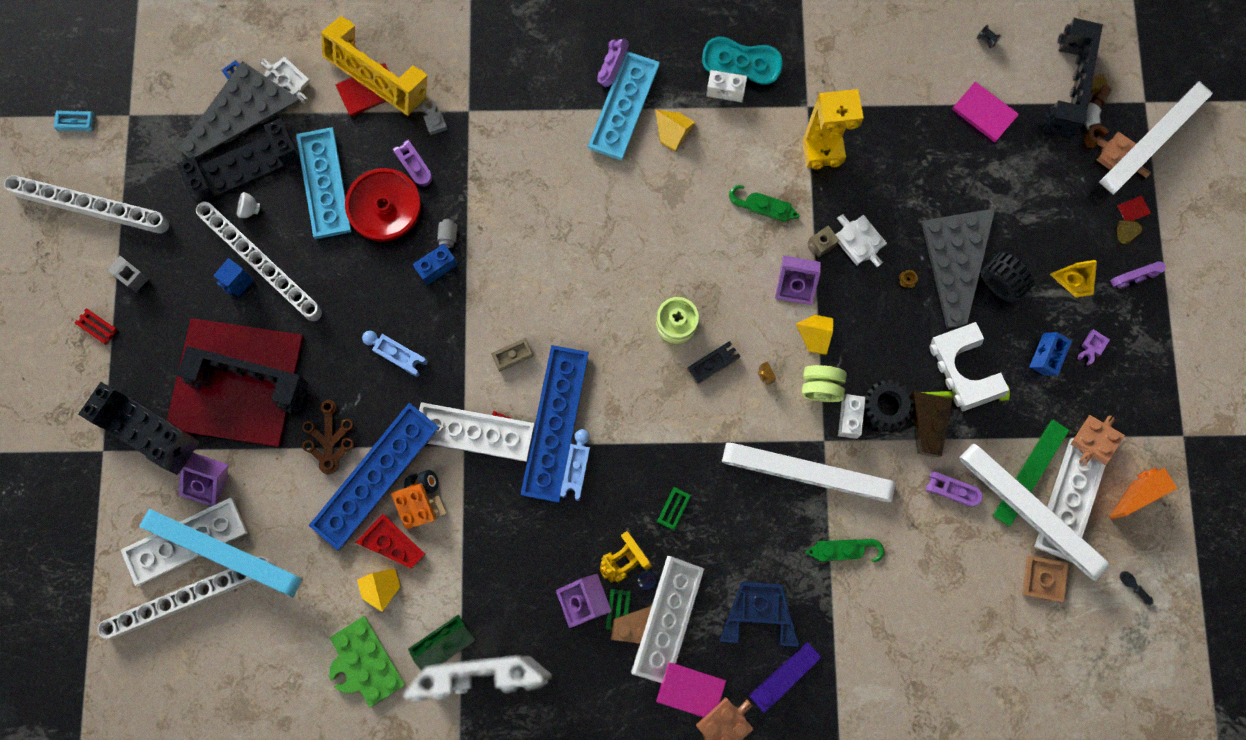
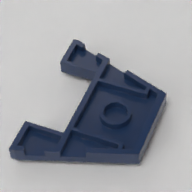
[720,582,799,647]

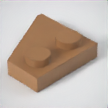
[611,606,652,643]

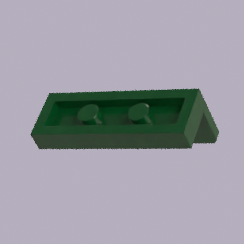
[408,614,475,671]

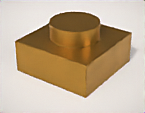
[758,361,776,385]

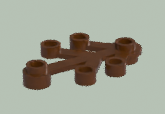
[302,400,354,475]

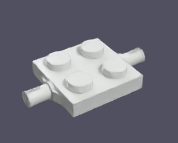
[260,57,311,104]
[835,214,887,267]

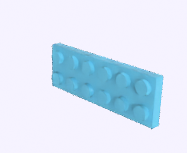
[588,51,660,161]
[296,127,352,239]

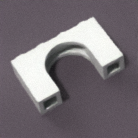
[930,322,1009,412]

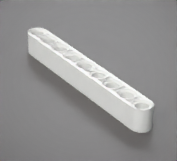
[1099,82,1213,194]
[4,175,169,233]
[196,202,322,321]
[722,443,896,502]
[959,444,1110,581]
[98,557,274,639]

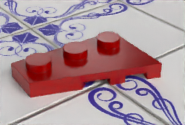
[355,514,426,569]

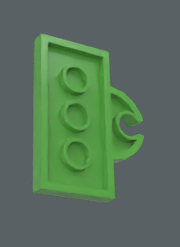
[329,616,406,707]

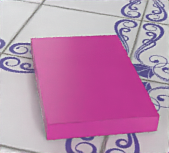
[952,81,1019,142]
[656,662,726,717]

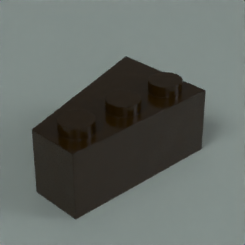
[910,391,952,457]

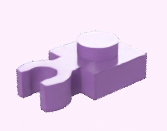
[1078,329,1110,365]

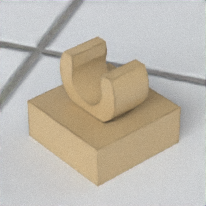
[429,496,447,519]

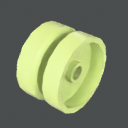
[656,297,699,344]
[801,365,847,402]

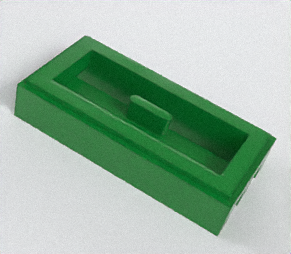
[657,487,691,531]
[606,589,631,630]

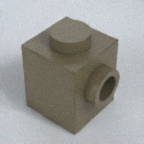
[807,226,839,258]

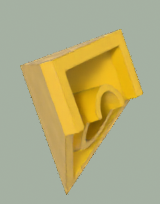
[655,110,695,151]
[1050,260,1097,298]
[796,315,833,355]
[357,568,401,612]

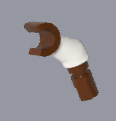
[1084,85,1112,148]

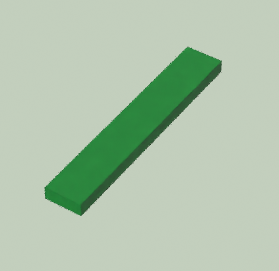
[992,420,1069,527]

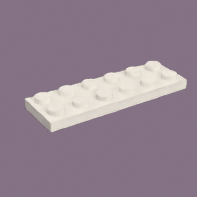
[419,402,535,462]
[1034,438,1106,562]
[121,498,248,586]
[631,556,704,683]

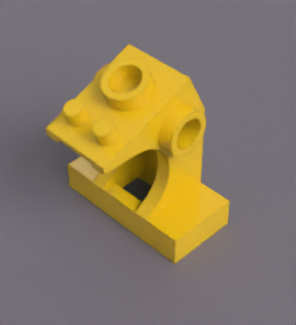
[600,531,653,583]

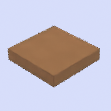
[1022,556,1068,603]

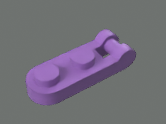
[598,39,629,87]
[392,140,432,187]
[1110,262,1166,289]
[925,471,982,507]

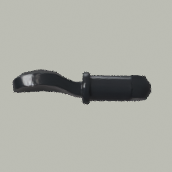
[1120,571,1154,605]

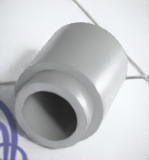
[437,219,457,248]

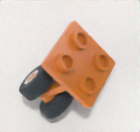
[391,470,439,529]

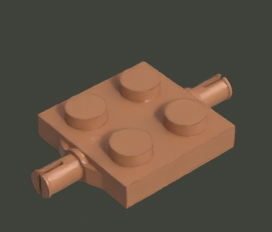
[1097,131,1151,180]
[1071,415,1125,466]
[696,697,753,740]

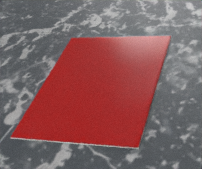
[1117,196,1151,223]

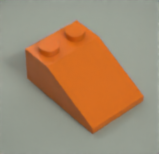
[1109,467,1178,520]

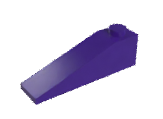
[748,642,821,712]

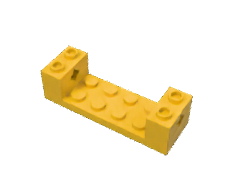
[321,16,428,116]
[802,89,864,169]

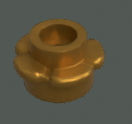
[899,270,918,288]

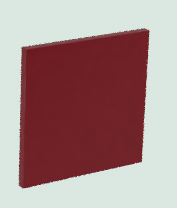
[167,318,304,447]

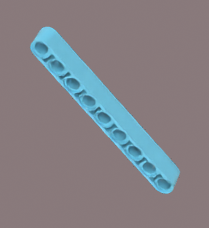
[139,509,303,598]

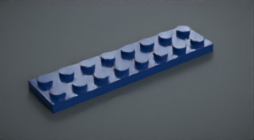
[520,345,589,503]
[308,403,440,551]

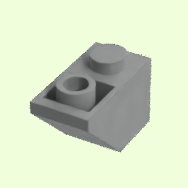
[107,256,149,293]

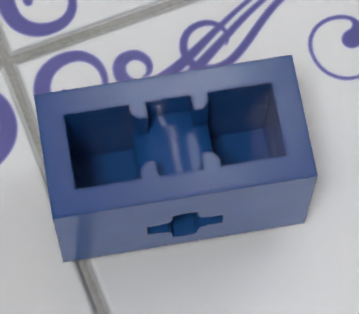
[413,244,457,286]
[213,258,254,297]
[1029,332,1072,376]

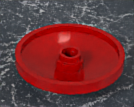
[345,168,421,241]

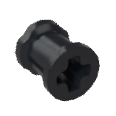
[976,25,1001,49]

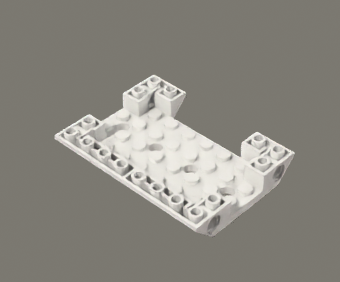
[405,656,552,702]

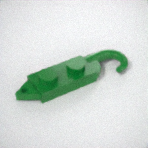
[729,185,800,223]
[805,539,884,562]

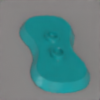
[702,37,782,84]

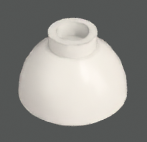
[237,192,260,218]

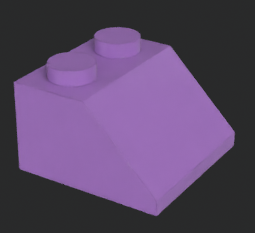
[775,255,820,305]
[179,453,229,507]
[556,574,612,628]

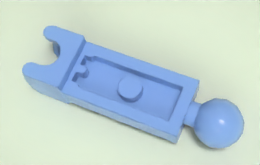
[362,331,427,377]
[560,429,590,501]

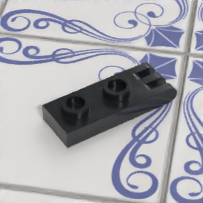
[687,341,741,385]

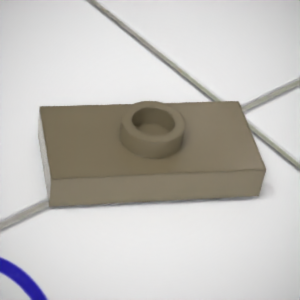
[491,338,534,372]

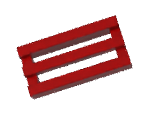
[74,308,118,345]

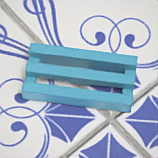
[54,111,95,131]

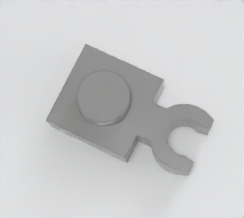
[422,100,447,135]

